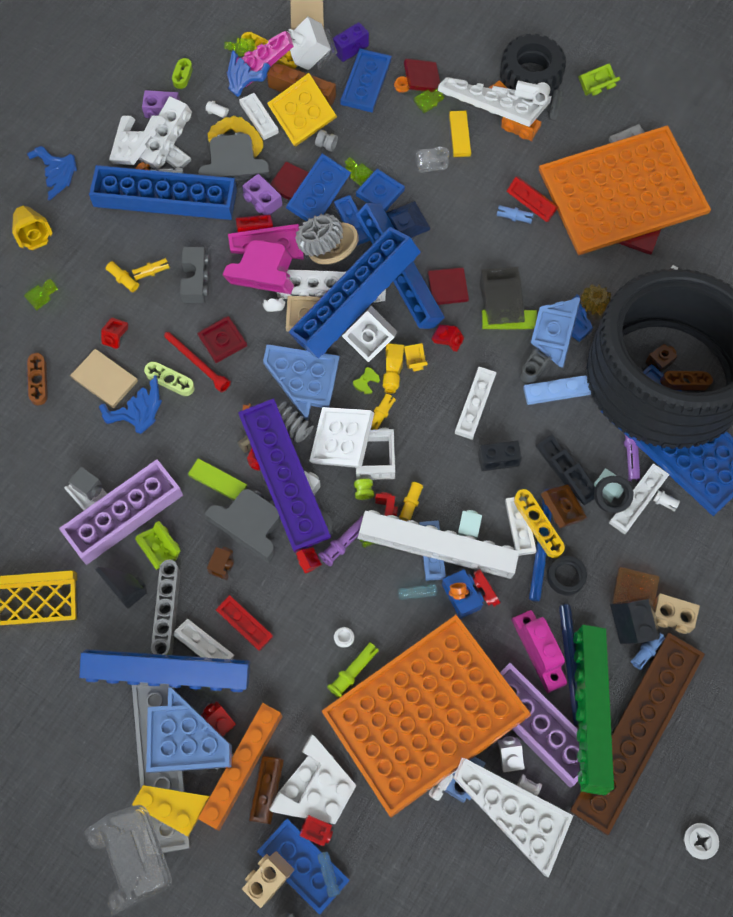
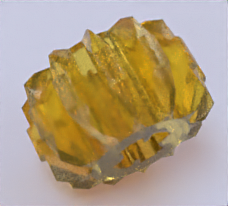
[581,284,611,315]

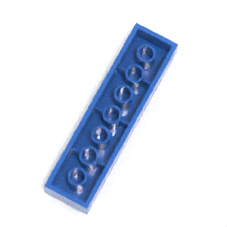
[89,165,237,220]
[289,227,421,359]

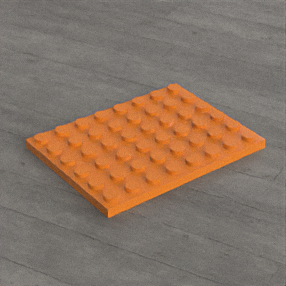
[539,125,711,256]
[322,615,531,817]

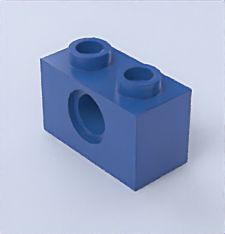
[442,569,484,619]

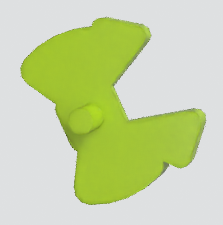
[353,367,380,395]

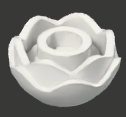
[262,298,285,312]

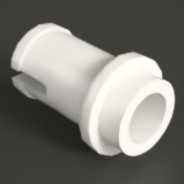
[206,101,229,118]
[653,490,680,511]

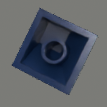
[386,201,430,238]

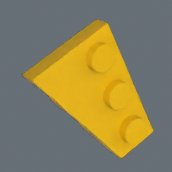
[132,785,210,837]

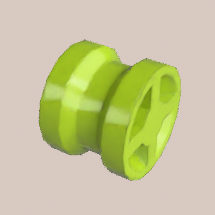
[354,479,374,500]

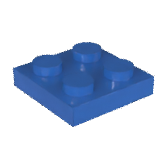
[356,169,405,212]

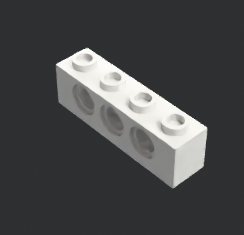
[138,96,192,171]

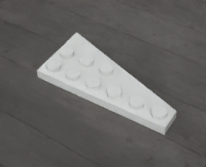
[438,77,552,127]

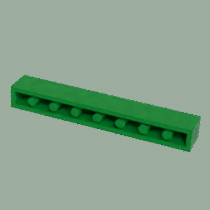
[573,625,614,795]

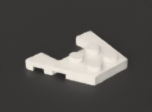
[109,116,166,165]
[269,735,356,824]

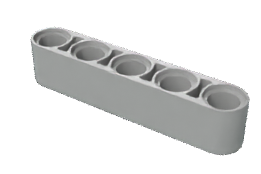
[151,560,181,655]

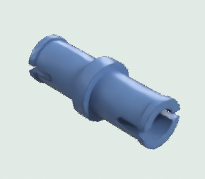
[497,205,534,224]
[631,633,665,670]

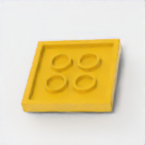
[267,73,337,147]

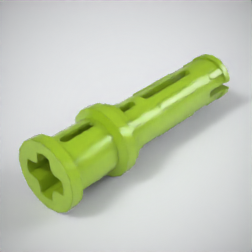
[327,642,379,698]

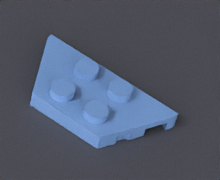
[531,297,581,368]

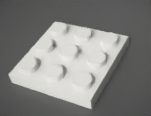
[309,407,374,468]

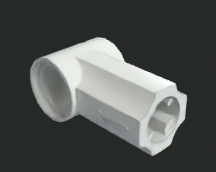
[515,81,550,105]

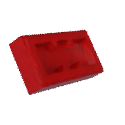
[235,215,273,232]

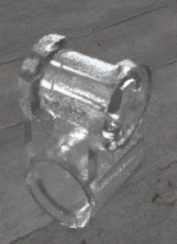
[415,147,449,173]

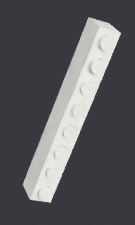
[357,510,519,579]

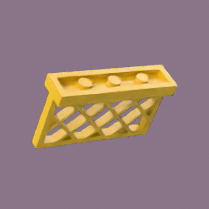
[0,571,77,626]

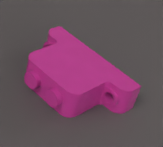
[222,240,294,294]
[512,610,567,694]

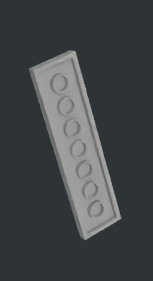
[132,682,191,856]

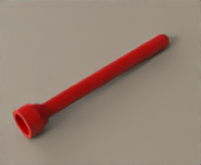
[164,332,231,393]

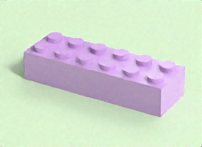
[59,459,183,565]
[500,663,580,788]

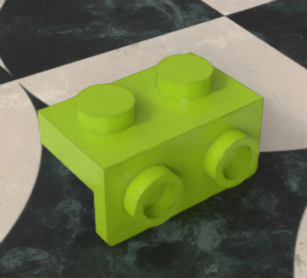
[578,63,621,96]
[135,521,180,570]

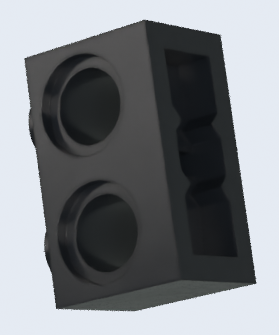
[478,441,522,471]

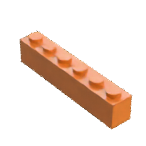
[198,703,282,831]

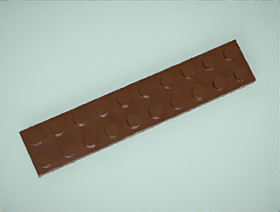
[569,632,705,835]

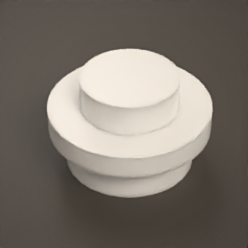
[334,627,354,648]

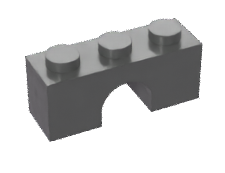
[180,247,209,303]

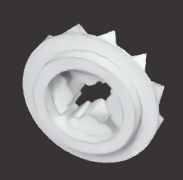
[683,823,719,860]

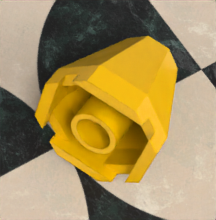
[12,206,52,250]

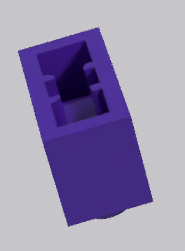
[332,22,369,62]

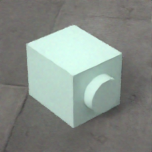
[594,468,624,502]
[458,510,482,540]

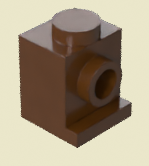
[645,343,677,373]
[207,547,234,580]

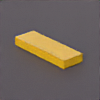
[449,111,471,157]

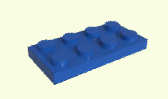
[340,49,392,113]
[286,153,351,222]
[257,819,350,915]

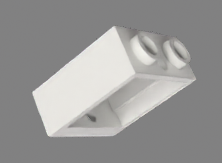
[356,428,395,480]

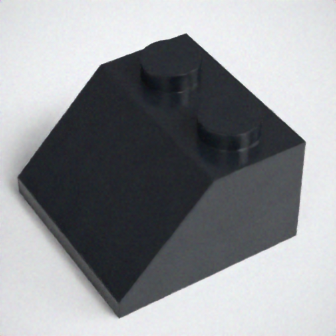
[610,596,661,644]

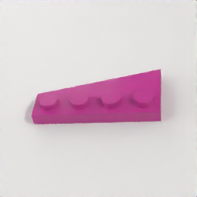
[236,31,294,87]
[228,224,304,260]

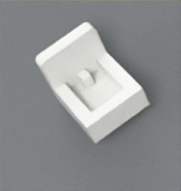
[497,736,524,772]

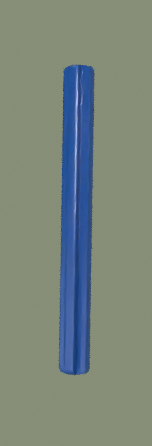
[529,489,552,602]

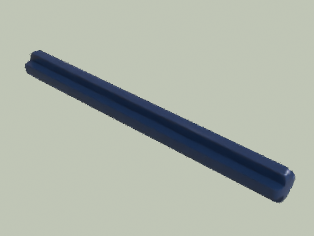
[559,604,579,726]

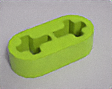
[172,58,193,89]

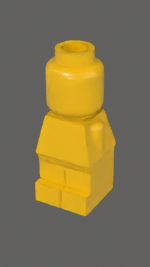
[383,344,404,394]

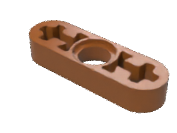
[27,353,48,406]
[660,371,713,390]

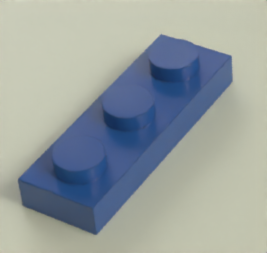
[334,195,370,246]

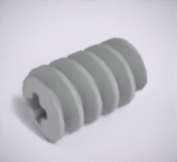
[278,401,314,443]

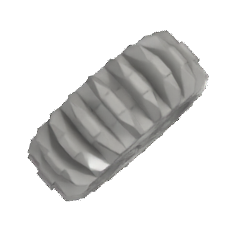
[295,213,344,257]

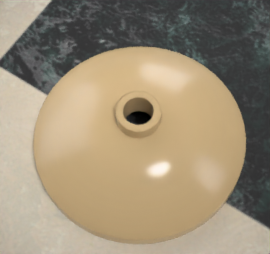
[309,223,359,264]

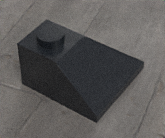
[95,567,147,609]

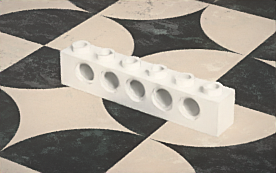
[277,270,386,302]

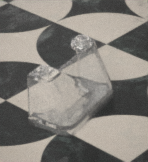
[84,805,172,916]

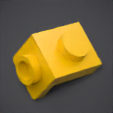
[404,343,428,371]

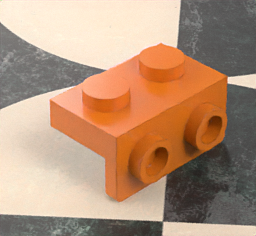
[501,117,541,141]

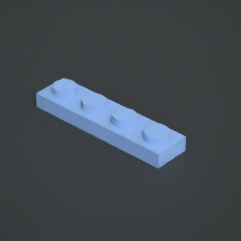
[523,375,591,405]

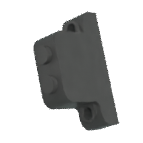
[199,132,270,182]
[204,489,281,563]

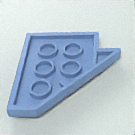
[263,345,340,420]
[146,688,232,773]

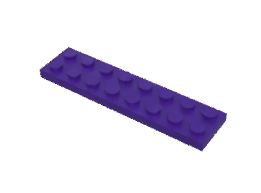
[238,398,331,553]

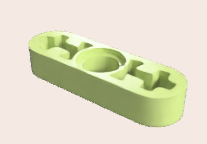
[144,362,194,396]

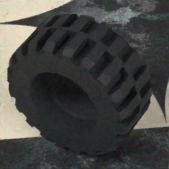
[500,34,566,96]

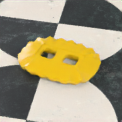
[207,115,263,158]

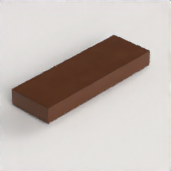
[249,756,284,825]

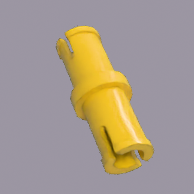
[132,258,170,281]
[105,261,139,292]
[371,394,396,430]
[399,482,423,521]

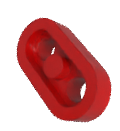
[473,569,501,607]

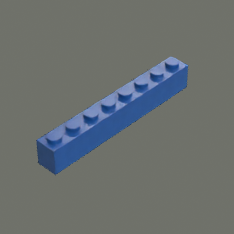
[356,203,445,329]
[79,649,250,692]

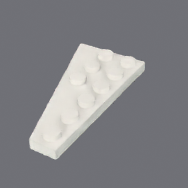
[453,758,573,877]

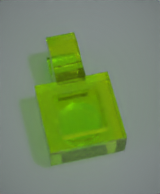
[224,38,255,57]
[414,88,445,113]
[345,157,373,186]
[24,279,58,311]

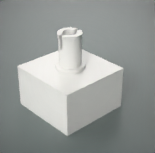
[287,17,331,70]
[342,306,397,362]

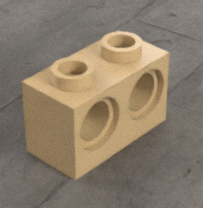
[654,594,700,634]
[242,851,295,908]

